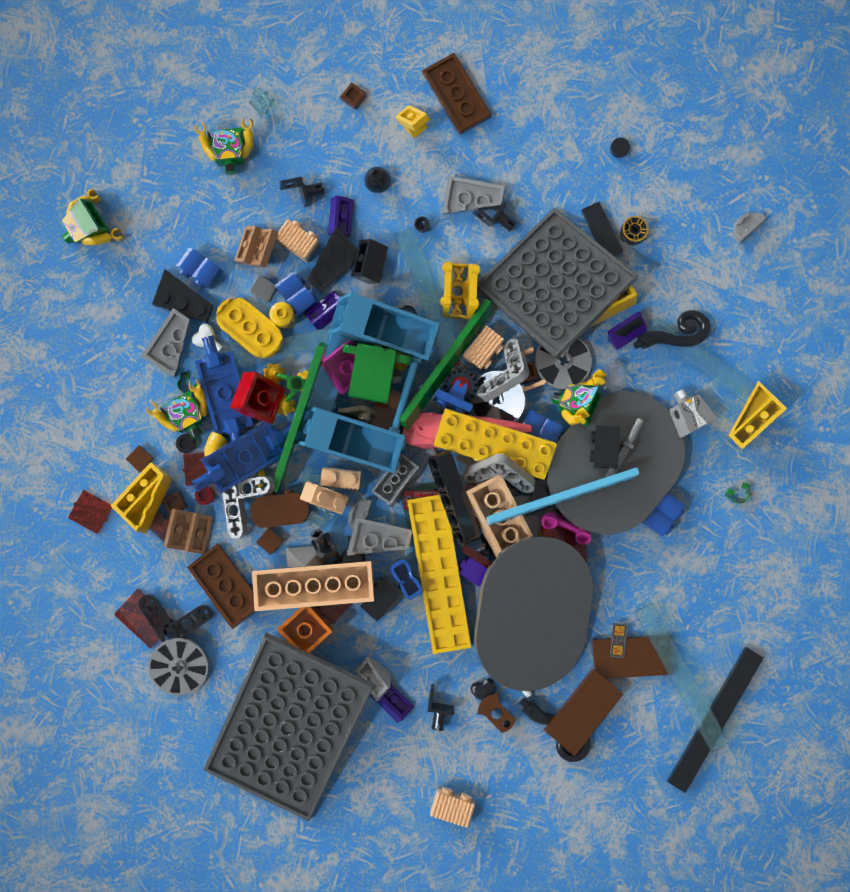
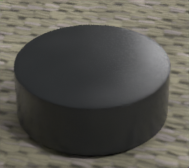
[610,137,630,158]
[176,434,196,454]

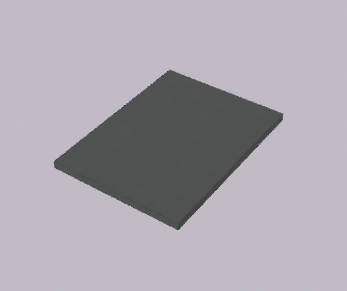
[203,632,375,821]

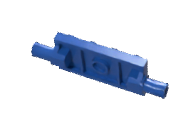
[195,335,254,441]
[192,422,292,493]

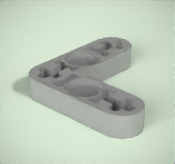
[477,339,529,402]
[463,454,536,493]
[222,476,275,538]

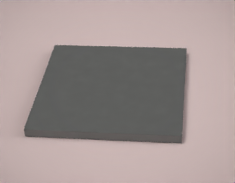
[477,208,638,359]

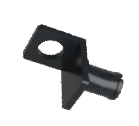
[280,177,324,207]
[473,202,517,232]
[311,529,341,565]
[428,684,454,731]

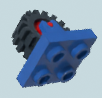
[434,369,478,415]

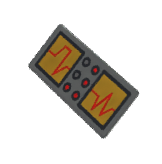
[610,623,627,658]

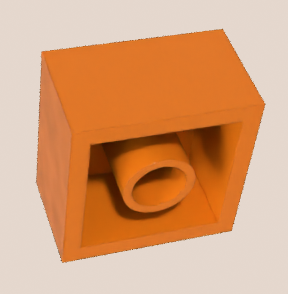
[277,606,334,653]

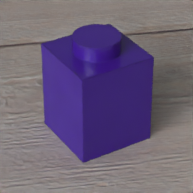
[458,557,487,587]

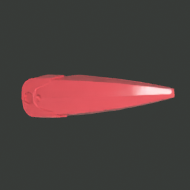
[403,412,532,449]

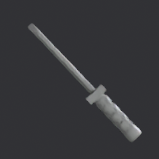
[604,418,644,478]

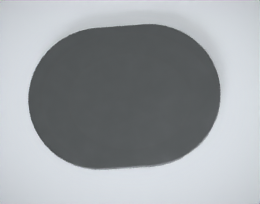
[547,391,685,535]
[474,536,593,691]

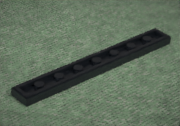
[667,647,764,793]

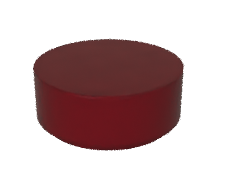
[195,486,215,505]

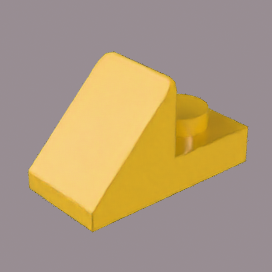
[395,105,430,138]

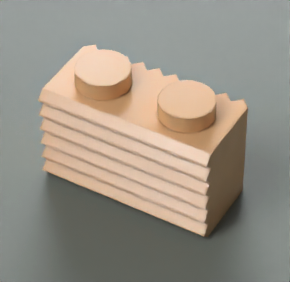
[276,219,320,263]
[462,326,505,371]
[320,467,362,491]
[300,482,348,514]
[430,787,475,828]

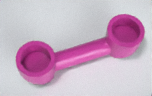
[542,512,591,545]

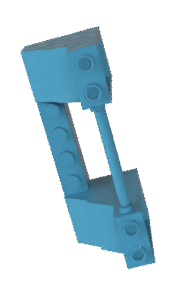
[296,292,440,473]

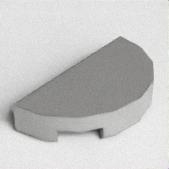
[733,212,767,244]
[348,499,372,530]

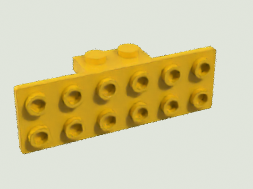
[434,409,557,480]

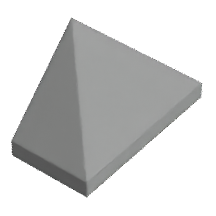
[286,546,322,567]
[356,657,391,701]

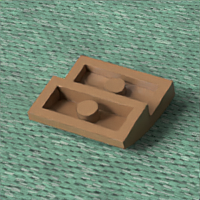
[234,226,278,268]
[163,508,213,554]

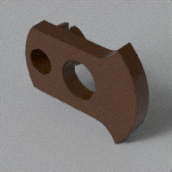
[477,693,516,733]

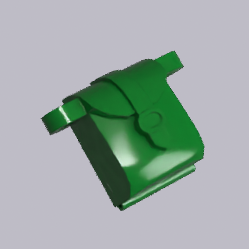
[342,343,412,404]

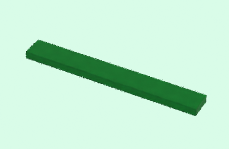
[399,299,494,430]
[273,342,329,492]

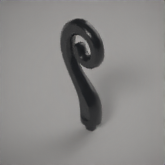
[633,310,710,350]
[519,698,591,762]

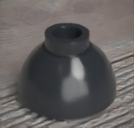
[364,167,390,193]

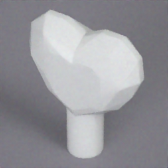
[192,323,223,352]

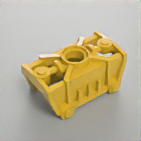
[440,262,481,320]

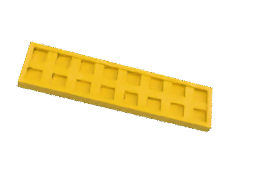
[407,495,471,654]

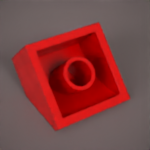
[230,372,286,424]

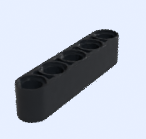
[428,450,480,547]

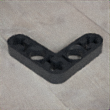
[139,594,212,643]

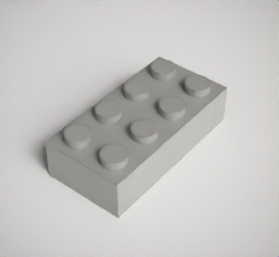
[371,453,421,507]

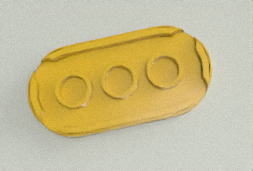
[216,298,283,359]

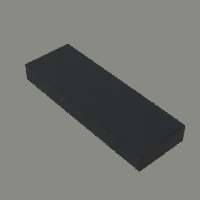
[581,202,623,256]

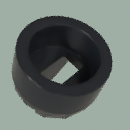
[414,216,430,233]

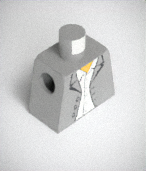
[670,389,718,438]

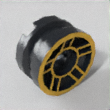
[620,216,649,246]

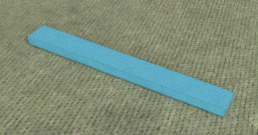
[486,467,640,526]

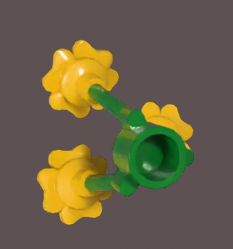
[263,363,308,416]

